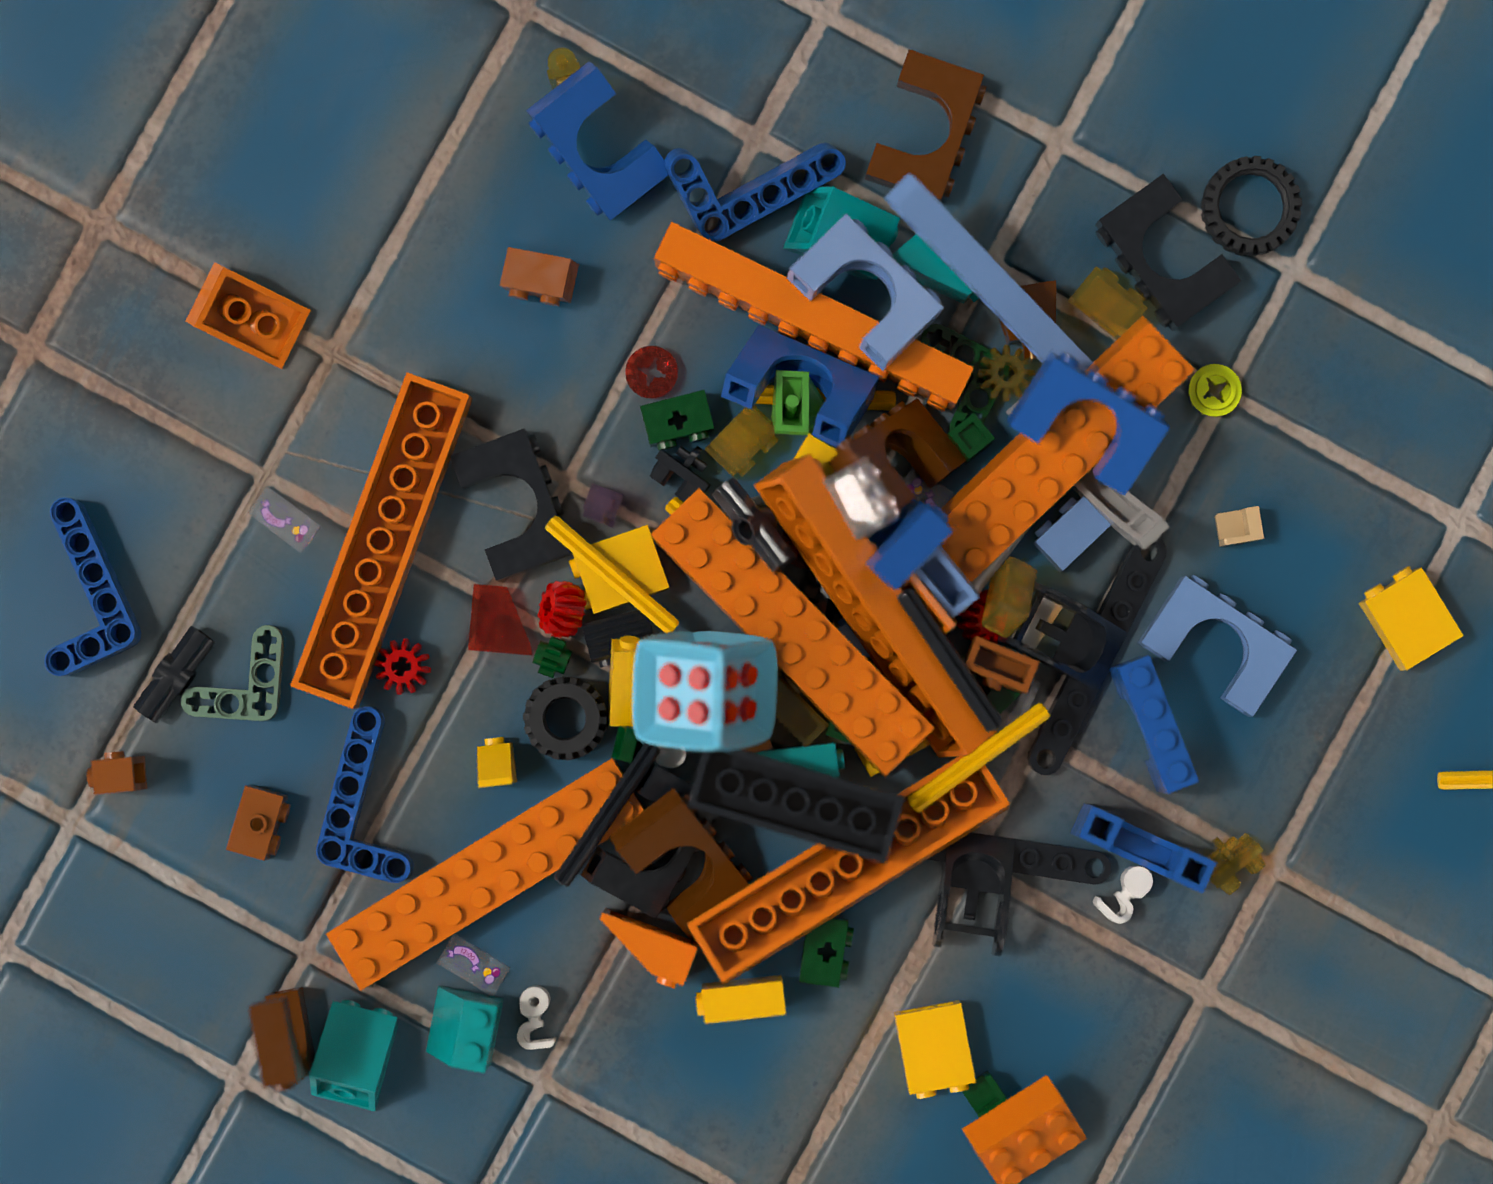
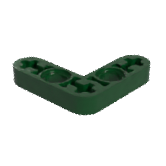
[920,324,1010,432]

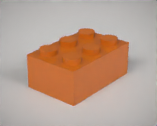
[962,1075,1087,1184]

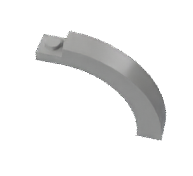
[1006,399,1169,550]

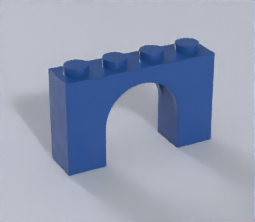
[526,62,668,221]
[721,325,879,447]
[1007,351,1170,496]
[864,499,953,590]
[1109,655,1199,794]
[1070,803,1217,894]

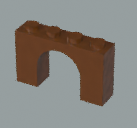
[865,49,987,203]
[828,398,966,526]
[610,788,753,942]
[248,987,315,1092]

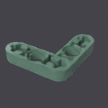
[181,625,284,721]

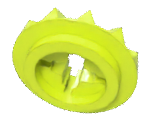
[1188,364,1242,417]

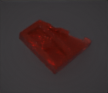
[468,584,533,656]

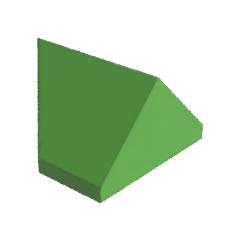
[771,370,825,435]

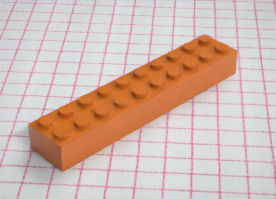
[654,222,974,412]
[940,316,1195,582]
[290,372,473,709]
[754,454,997,758]
[651,488,934,778]
[687,756,1010,985]
[326,758,645,991]

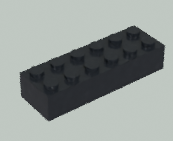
[688,749,905,864]

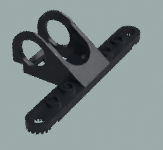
[998,538,1167,775]
[927,832,1111,957]

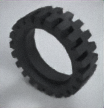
[1201,156,1302,257]

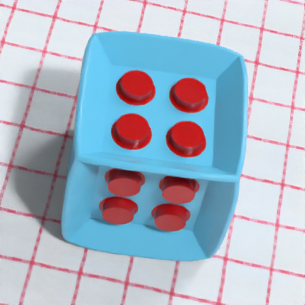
[633,631,777,751]

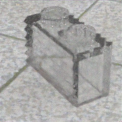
[823,456,900,540]

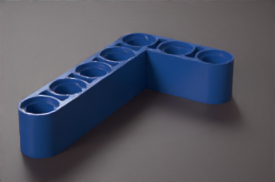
[665,143,846,242]
[44,497,142,676]
[316,706,414,883]

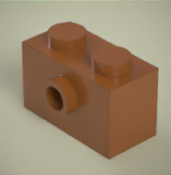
[499,247,579,306]
[964,636,1039,694]
[87,751,148,795]
[226,784,291,861]

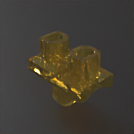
[547,48,581,90]
[1208,833,1266,895]

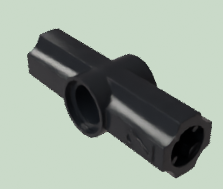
[712,477,797,574]
[133,626,216,723]

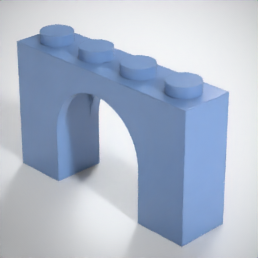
[787,214,943,371]
[1138,575,1297,717]

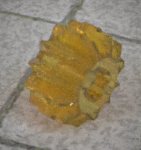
[978,345,1035,402]

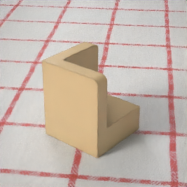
[1215,506,1264,547]

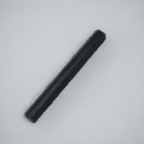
[897,587,1003,732]
[554,743,661,887]

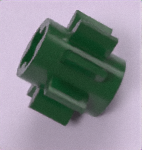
[532,636,572,678]

